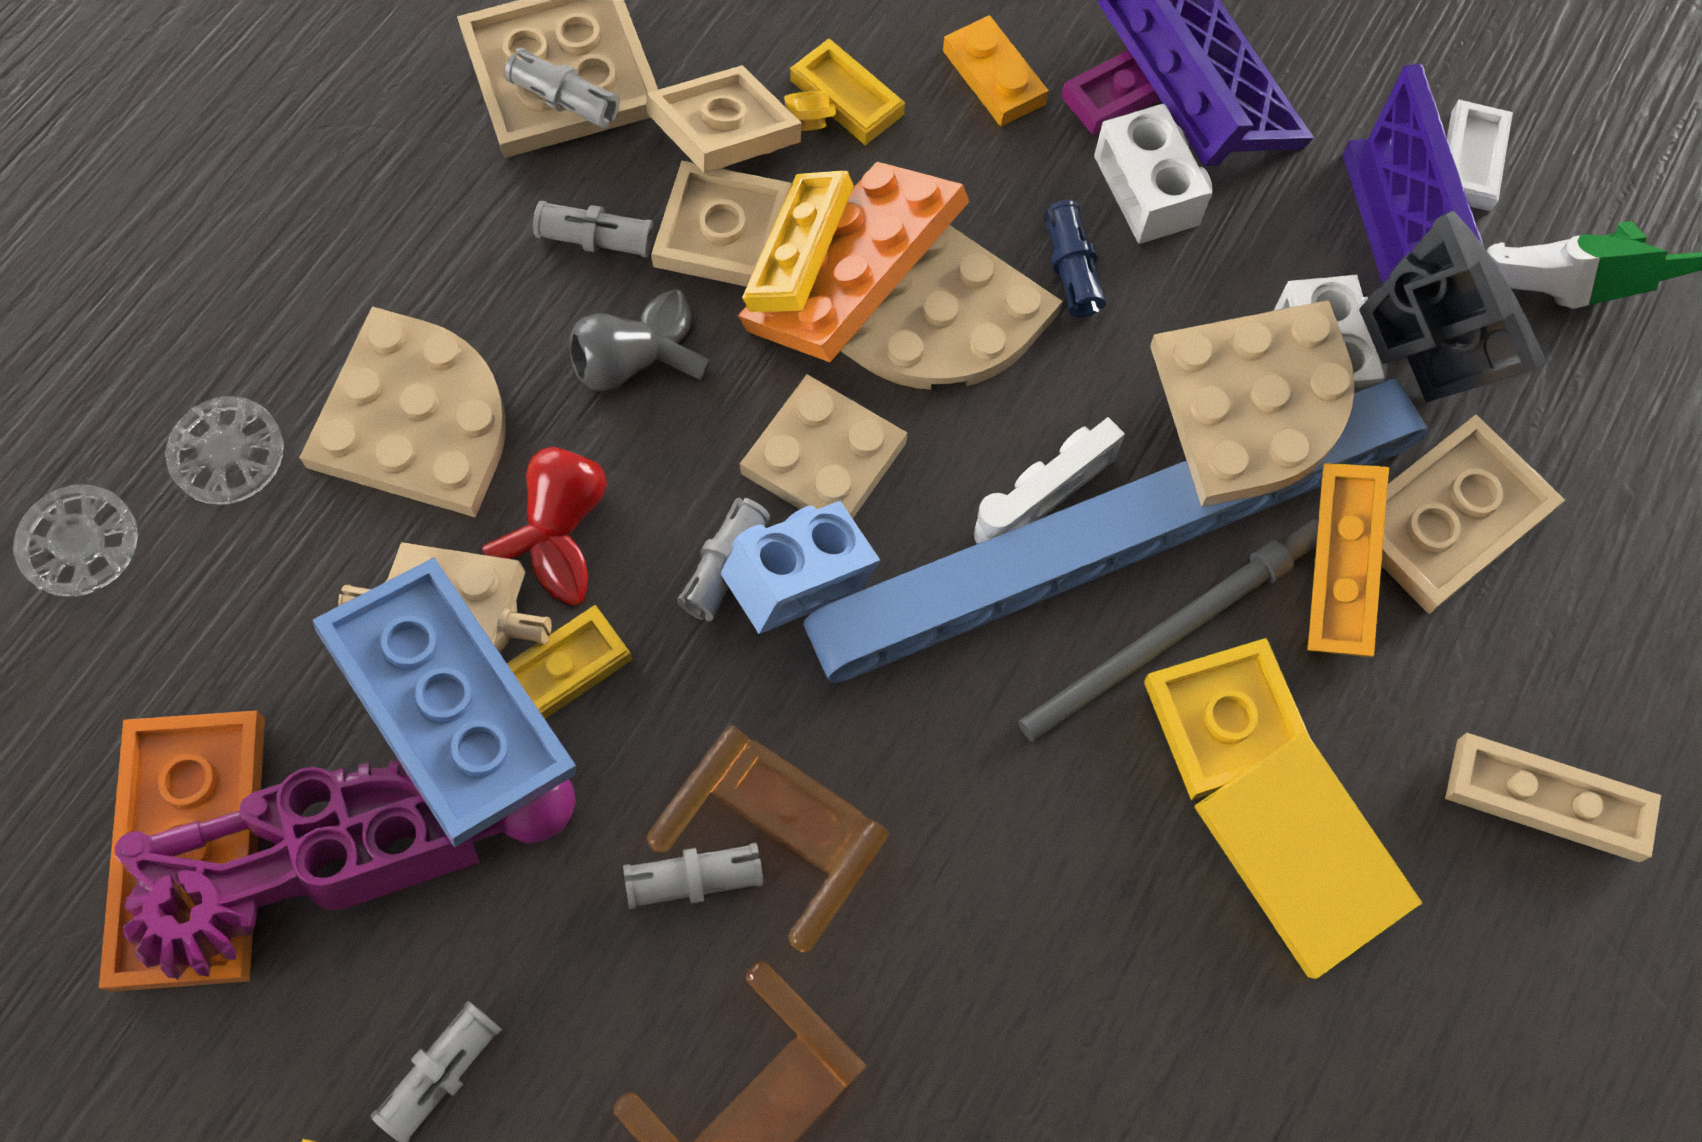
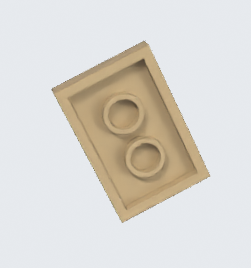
[1381,415,1565,615]

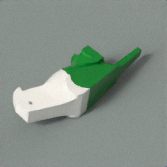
[1487,221,1702,309]

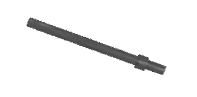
[1018,519,1318,742]

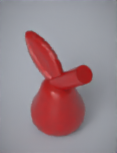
[482,446,607,606]

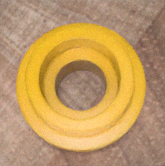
[784,91,836,131]

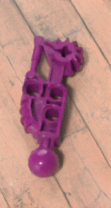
[115,761,576,980]

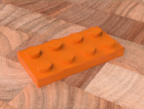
[738,162,969,362]
[99,711,265,992]

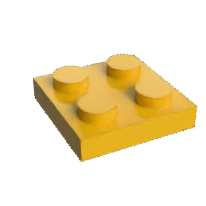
[1144,638,1310,800]

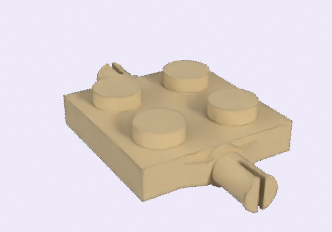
[338,542,552,653]

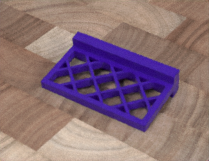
[1097,0,1314,166]
[1342,64,1484,284]

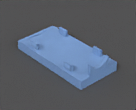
[313,557,576,847]

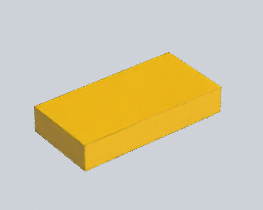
[790,38,905,146]

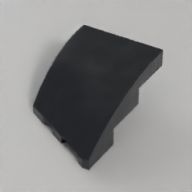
[1359,211,1546,403]

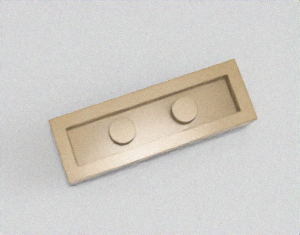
[1445,733,1661,862]

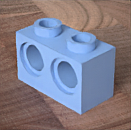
[720,501,880,634]

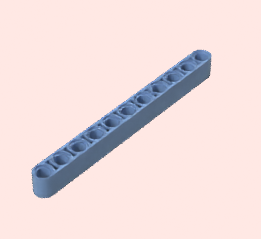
[803,379,1430,683]

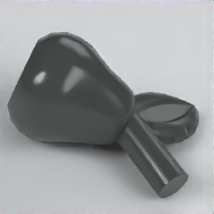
[569,289,711,392]

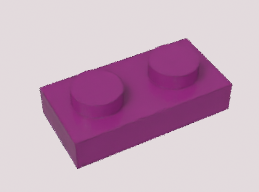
[1061,50,1160,135]

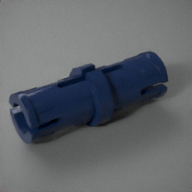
[1043,200,1106,317]

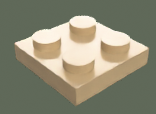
[646,65,802,173]
[651,161,792,287]
[740,374,907,519]

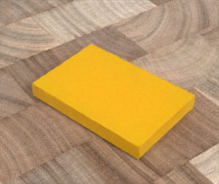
[1194,733,1422,979]

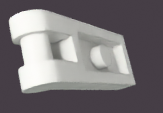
[974,417,1125,544]

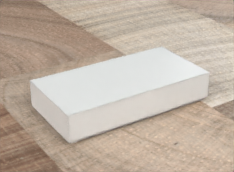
[1447,99,1513,212]

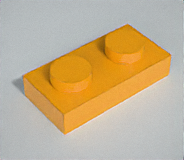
[943,15,1049,127]

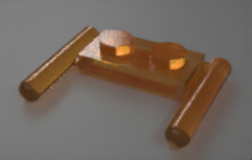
[646,725,890,952]
[614,961,867,1142]

